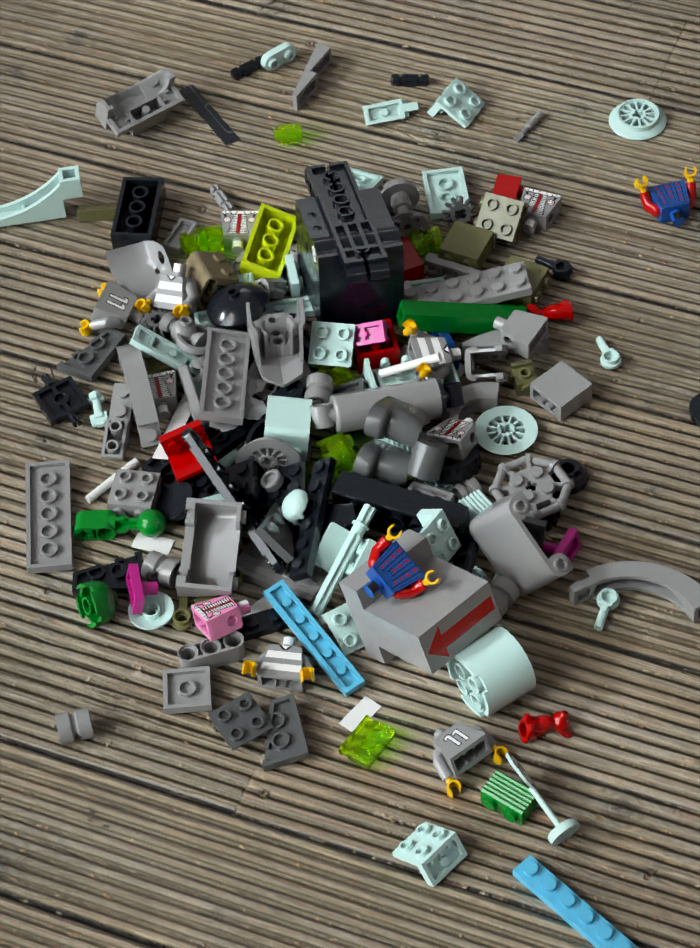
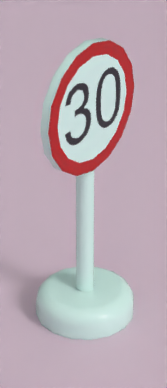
[505,752,580,846]

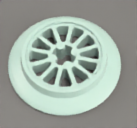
[609,99,667,140]
[475,406,538,455]

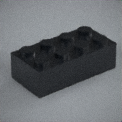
[110,177,166,249]

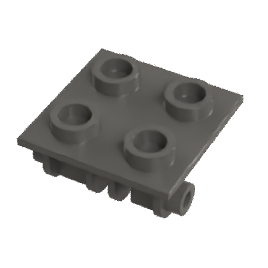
[207,691,274,751]

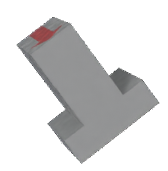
[339,529,502,675]

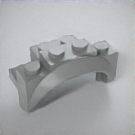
[95,67,185,138]

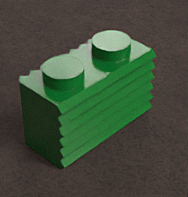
[481,770,539,825]

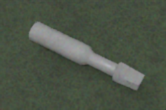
[513,110,544,142]

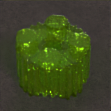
[315,432,357,484]

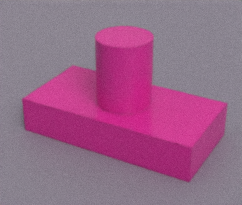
[543,528,582,578]
[126,563,158,615]

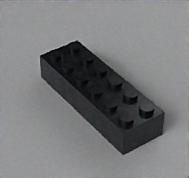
[331,470,471,538]

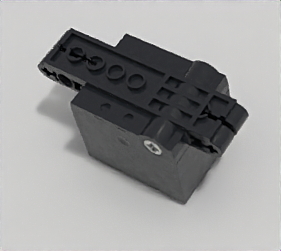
[295,161,404,325]

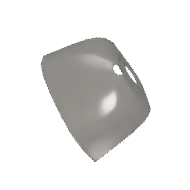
[105,240,173,301]

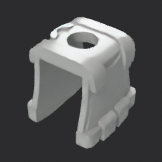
[465,343,509,384]

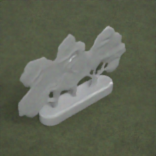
[177,354,267,432]

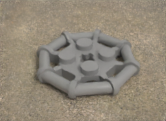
[489,453,575,519]

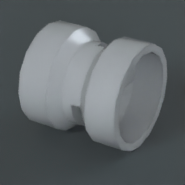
[452,476,483,501]

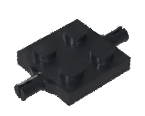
[32,374,91,427]

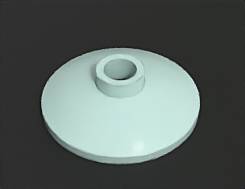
[128,591,174,630]

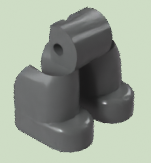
[353,396,449,486]

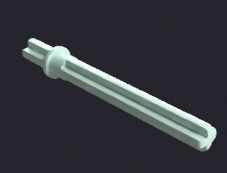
[309,504,376,617]

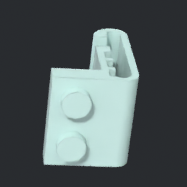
[264,395,312,461]

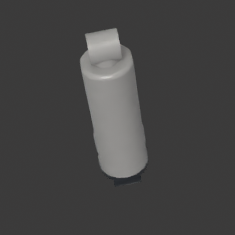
[310,377,464,433]

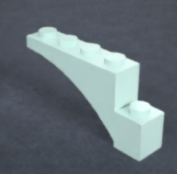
[0,165,83,227]

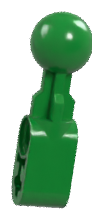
[74,509,166,541]

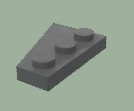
[56,328,127,383]
[255,502,294,564]
[262,694,311,772]

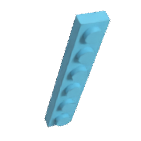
[263,579,365,697]
[513,855,638,948]

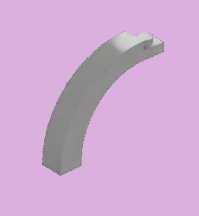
[116,344,162,448]
[569,561,700,623]

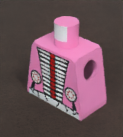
[191,595,251,642]

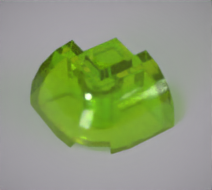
[179,224,225,256]

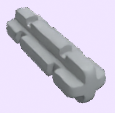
[209,183,235,211]

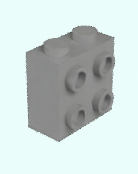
[530,360,593,421]
[107,469,162,518]

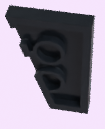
[72,551,143,597]

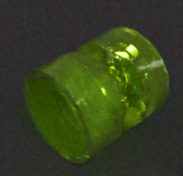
[409,226,443,257]

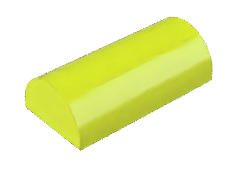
[239,203,296,281]

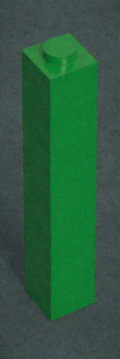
[397,300,527,334]

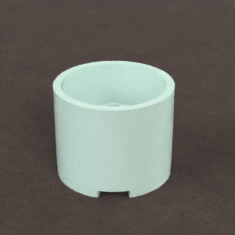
[447,627,536,717]

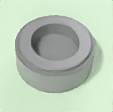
[260,469,284,492]

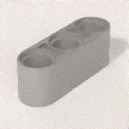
[177,631,246,669]

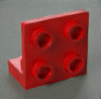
[158,419,218,483]

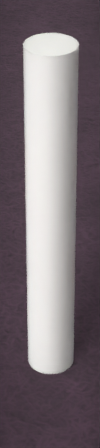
[379,353,442,378]
[85,458,140,504]

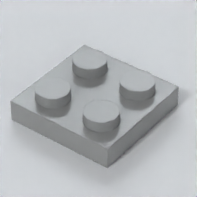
[162,666,212,714]

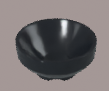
[551,459,588,495]

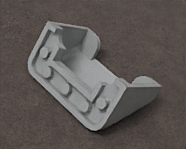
[469,491,575,597]
[175,497,247,597]

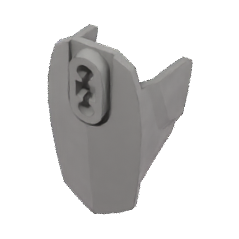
[246,297,305,387]

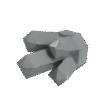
[254,278,289,301]

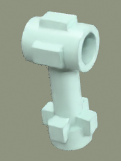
[87,391,109,428]

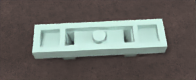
[129,324,204,377]

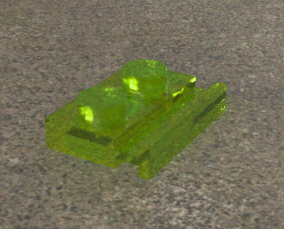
[339,714,396,770]

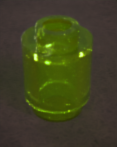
[273,122,303,145]

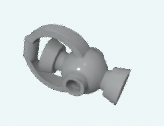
[159,312,208,355]

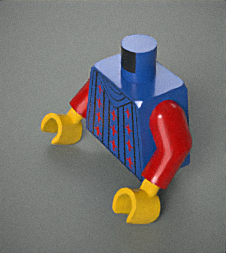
[634,166,697,226]
[364,524,441,599]

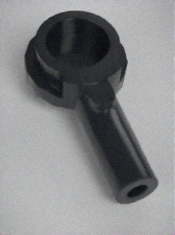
[535,255,573,279]

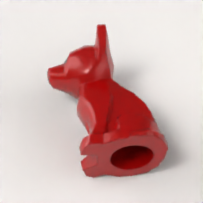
[527,299,574,322]
[518,710,572,743]

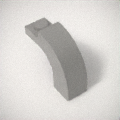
[442,382,500,422]

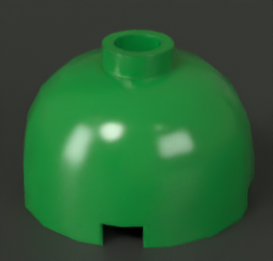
[76,580,118,628]

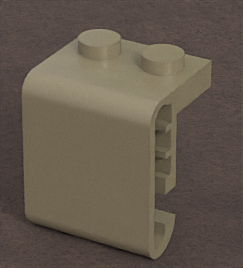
[185,251,239,316]

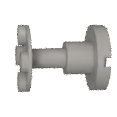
[380,178,428,241]

